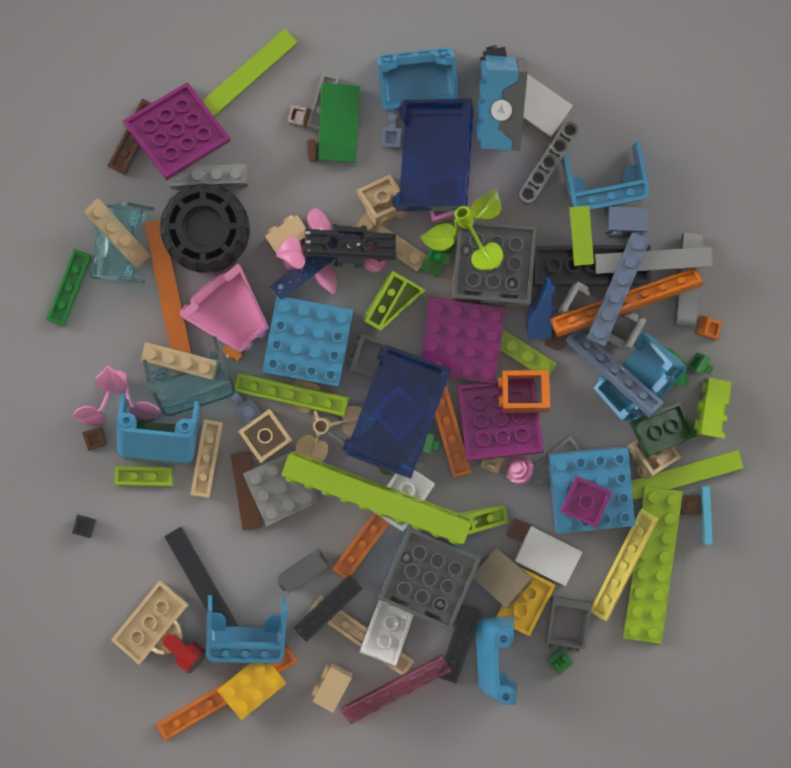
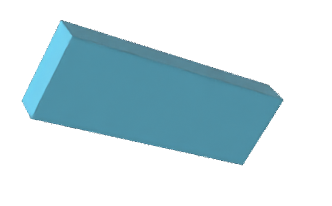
[699,486,713,545]

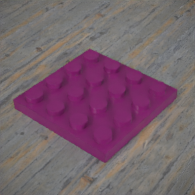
[123,82,231,181]
[419,297,506,384]
[457,378,544,462]

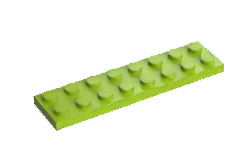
[623,486,683,644]

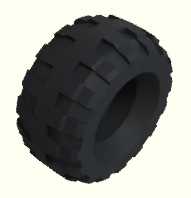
[160,183,250,273]

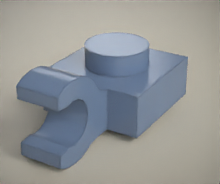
[381,114,401,148]
[231,392,262,424]

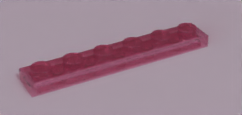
[341,654,452,724]

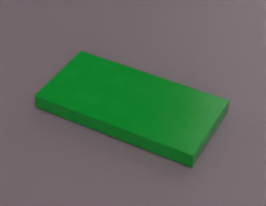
[317,83,360,163]

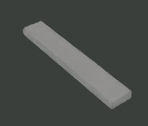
[594,247,713,274]

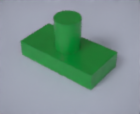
[420,243,455,278]

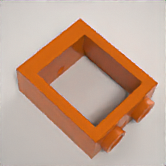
[498,370,550,413]

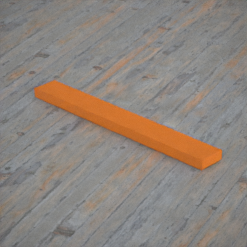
[144,219,192,372]
[550,268,703,337]
[156,645,298,741]

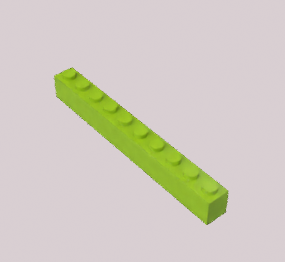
[281,451,473,545]

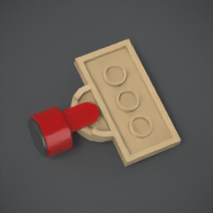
[111,580,206,674]

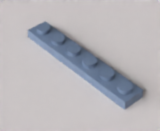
[586,232,650,347]
[565,329,664,418]

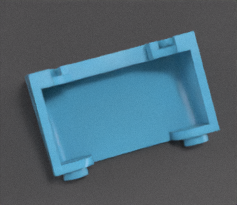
[377,48,459,112]
[593,332,687,421]
[476,616,517,705]

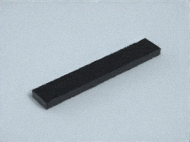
[164,526,239,627]

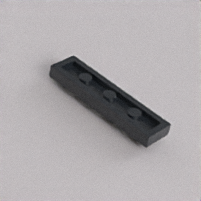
[293,574,363,642]
[438,604,481,684]

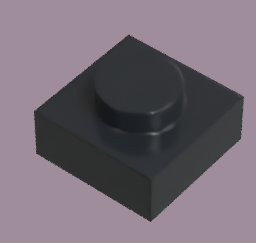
[72,514,97,538]

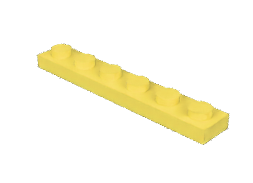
[591,509,659,621]

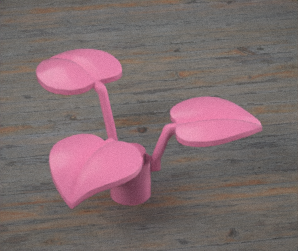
[276,208,337,295]
[73,366,164,425]

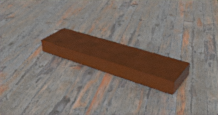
[107,99,152,175]
[230,451,262,530]

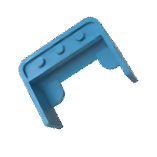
[561,141,649,210]
[117,393,201,465]
[206,595,287,663]

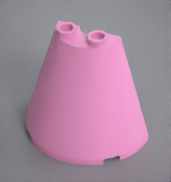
[179,263,269,353]

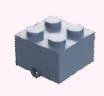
[604,206,648,238]

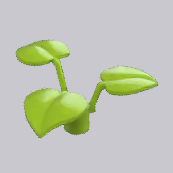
[420,189,503,270]

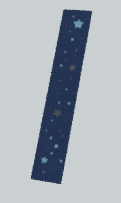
[269,225,360,300]

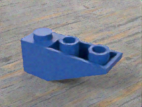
[526,278,555,339]

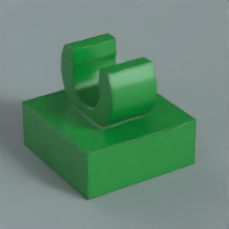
[687,352,713,375]
[416,432,440,454]
[546,647,574,675]

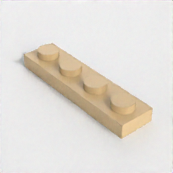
[83,198,151,269]
[356,213,426,272]
[141,342,219,380]
[190,419,224,498]

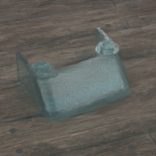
[90,202,154,284]
[143,336,235,416]

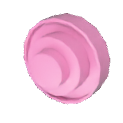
[364,244,387,273]
[506,456,534,485]

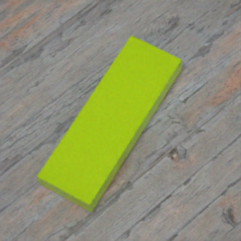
[569,206,594,266]
[115,466,173,486]

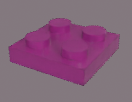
[560,475,612,528]

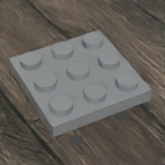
[243,450,319,526]

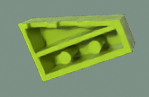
[361,271,426,331]
[693,378,732,439]

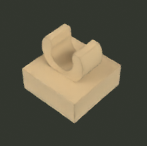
[480,457,505,474]

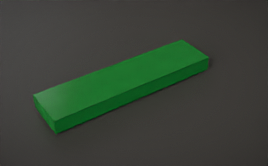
[46,249,92,327]

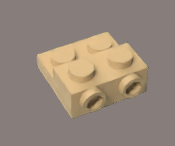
[357,175,409,227]
[627,439,681,480]

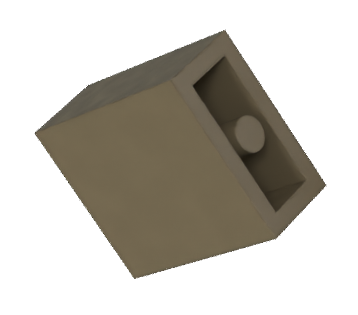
[473,548,535,609]

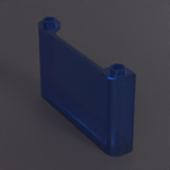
[393,98,474,211]
[342,345,452,479]

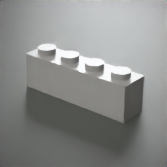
[169,163,248,189]

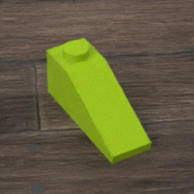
[458,504,508,534]

